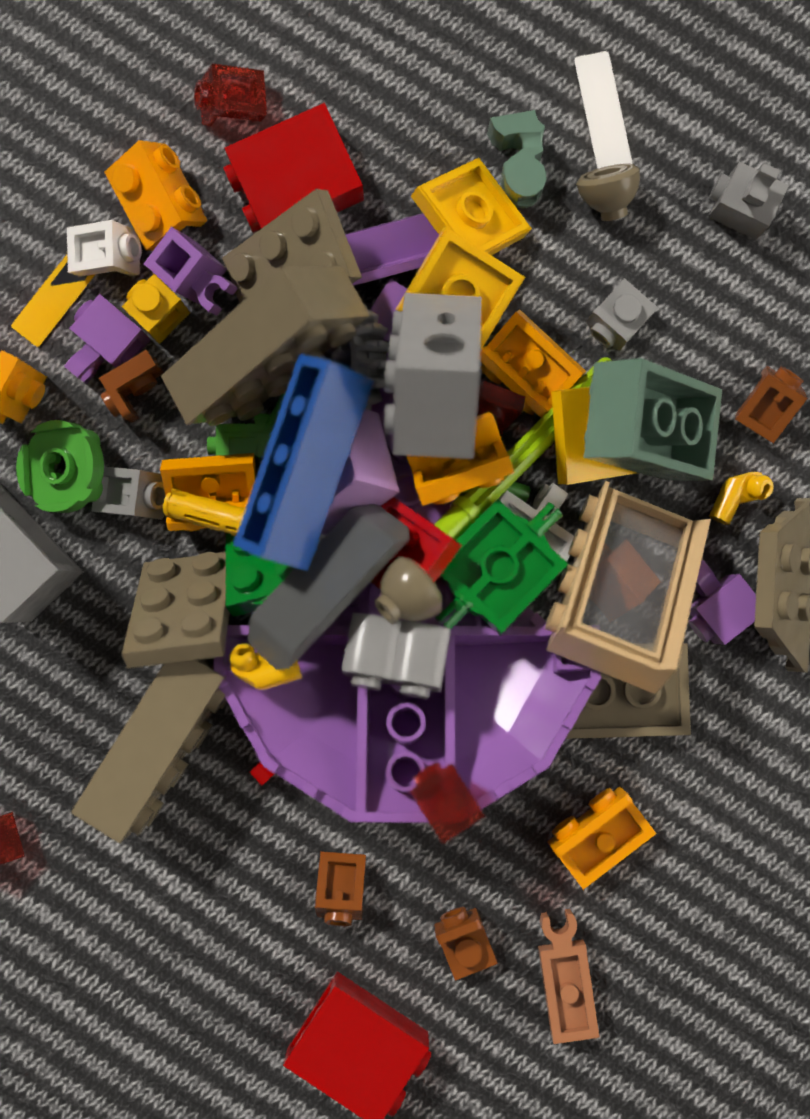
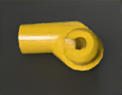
[709,472,774,525]
[229,644,302,690]

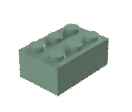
[584,358,722,481]

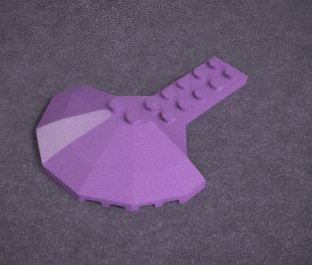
[213,357,601,823]

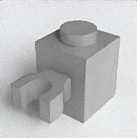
[708,161,789,240]

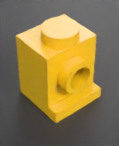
[122,274,191,344]

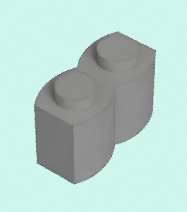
[342,613,451,699]

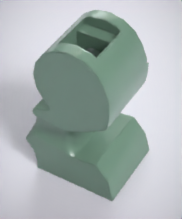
[487,110,546,208]

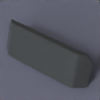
[248,504,410,670]

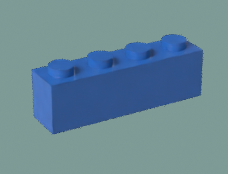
[233,354,374,571]

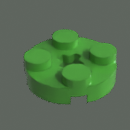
[16,420,104,513]

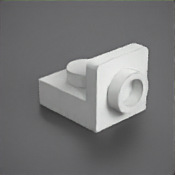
[67,220,142,277]

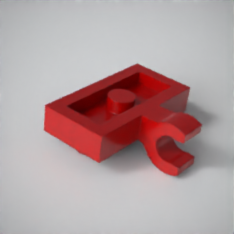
[370,497,462,589]

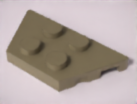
[754,498,810,673]

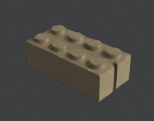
[161,266,370,426]
[71,658,228,844]

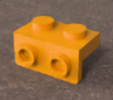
[104,140,207,251]
[480,310,586,418]
[0,350,47,424]
[406,412,515,506]
[160,453,257,532]
[547,786,657,890]

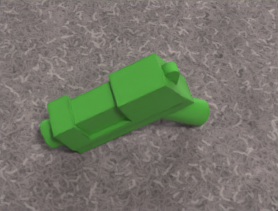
[207,392,286,461]

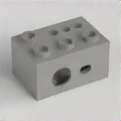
[384,293,482,459]
[0,484,83,623]

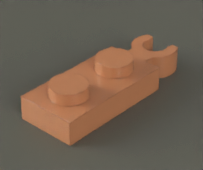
[538,909,600,1044]

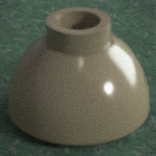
[576,163,640,221]
[375,557,442,624]

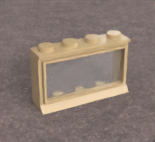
[545,481,711,694]

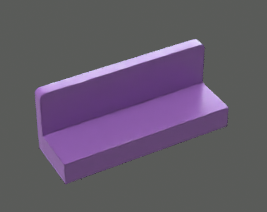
[345,213,439,286]

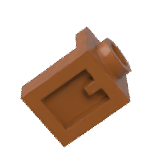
[99,350,164,423]
[735,366,807,444]
[315,851,366,926]
[434,907,498,981]

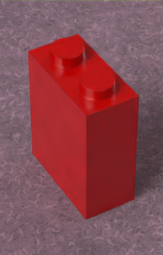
[223,102,364,234]
[283,971,431,1119]

